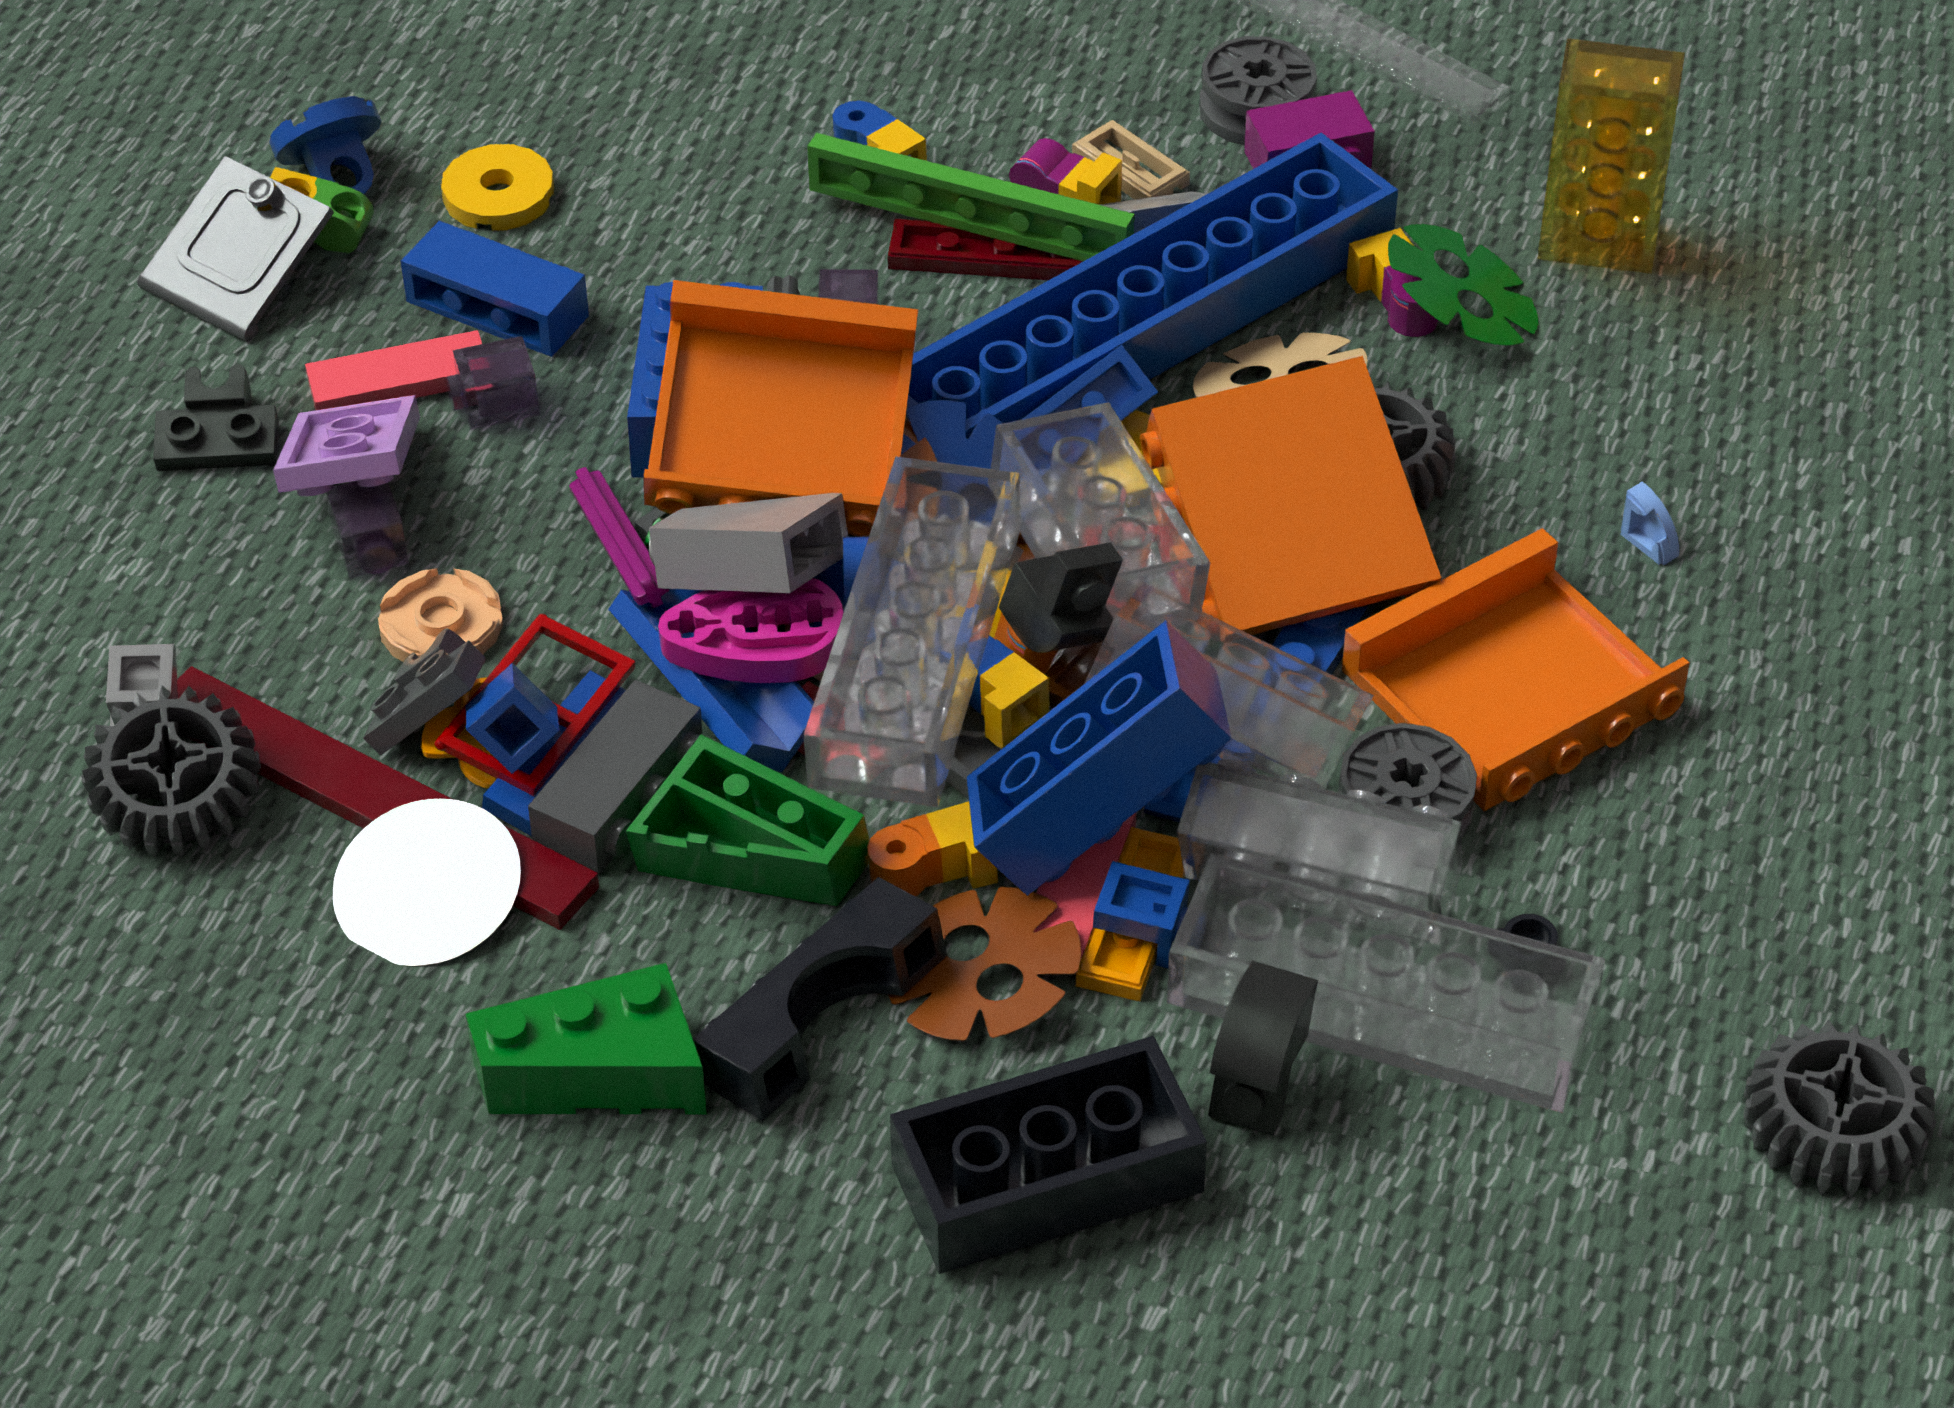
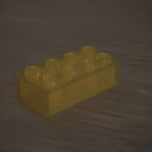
[1537,38,1685,274]

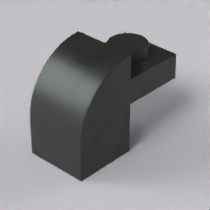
[999,542,1123,653]
[1208,960,1318,1136]

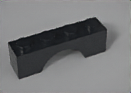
[693,877,947,1121]

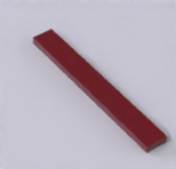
[177,666,600,930]

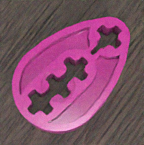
[658,578,845,683]

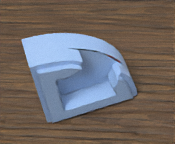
[1621,481,1679,565]

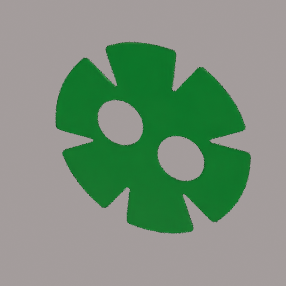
[1388,224,1538,346]

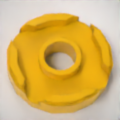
[441,144,554,231]

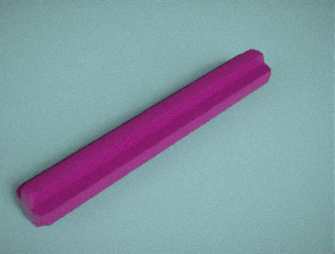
[569,467,669,608]

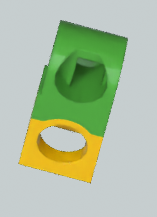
[258,167,374,253]

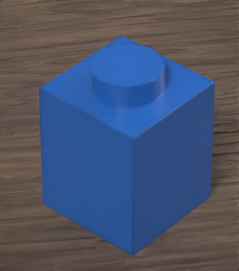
[465,663,559,774]

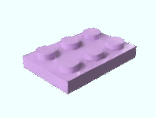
[273,395,420,496]

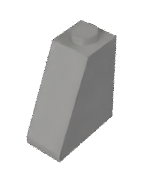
[649,493,848,593]

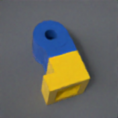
[832,100,927,161]
[938,628,1049,749]

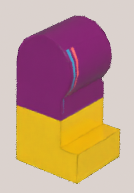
[1009,138,1122,205]
[1346,228,1438,337]

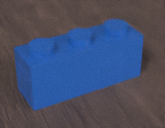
[401,221,589,357]

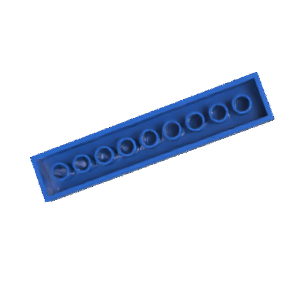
[906,132,1398,484]

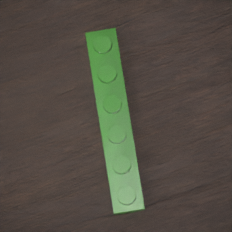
[807,133,1135,261]

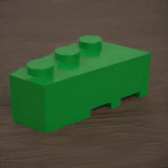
[626,734,870,906]
[465,963,707,1115]

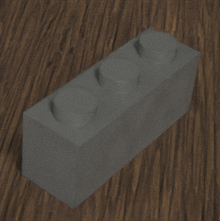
[528,680,703,876]

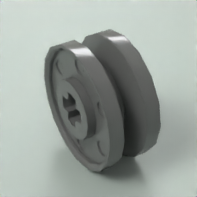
[1199,36,1317,145]
[1335,723,1477,864]

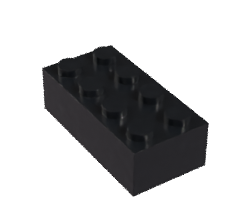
[890,1036,1207,1274]

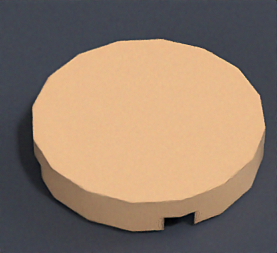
[378,568,503,662]

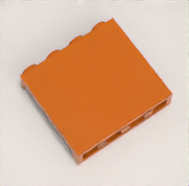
[643,280,918,537]
[1140,356,1442,654]
[1342,528,1690,811]

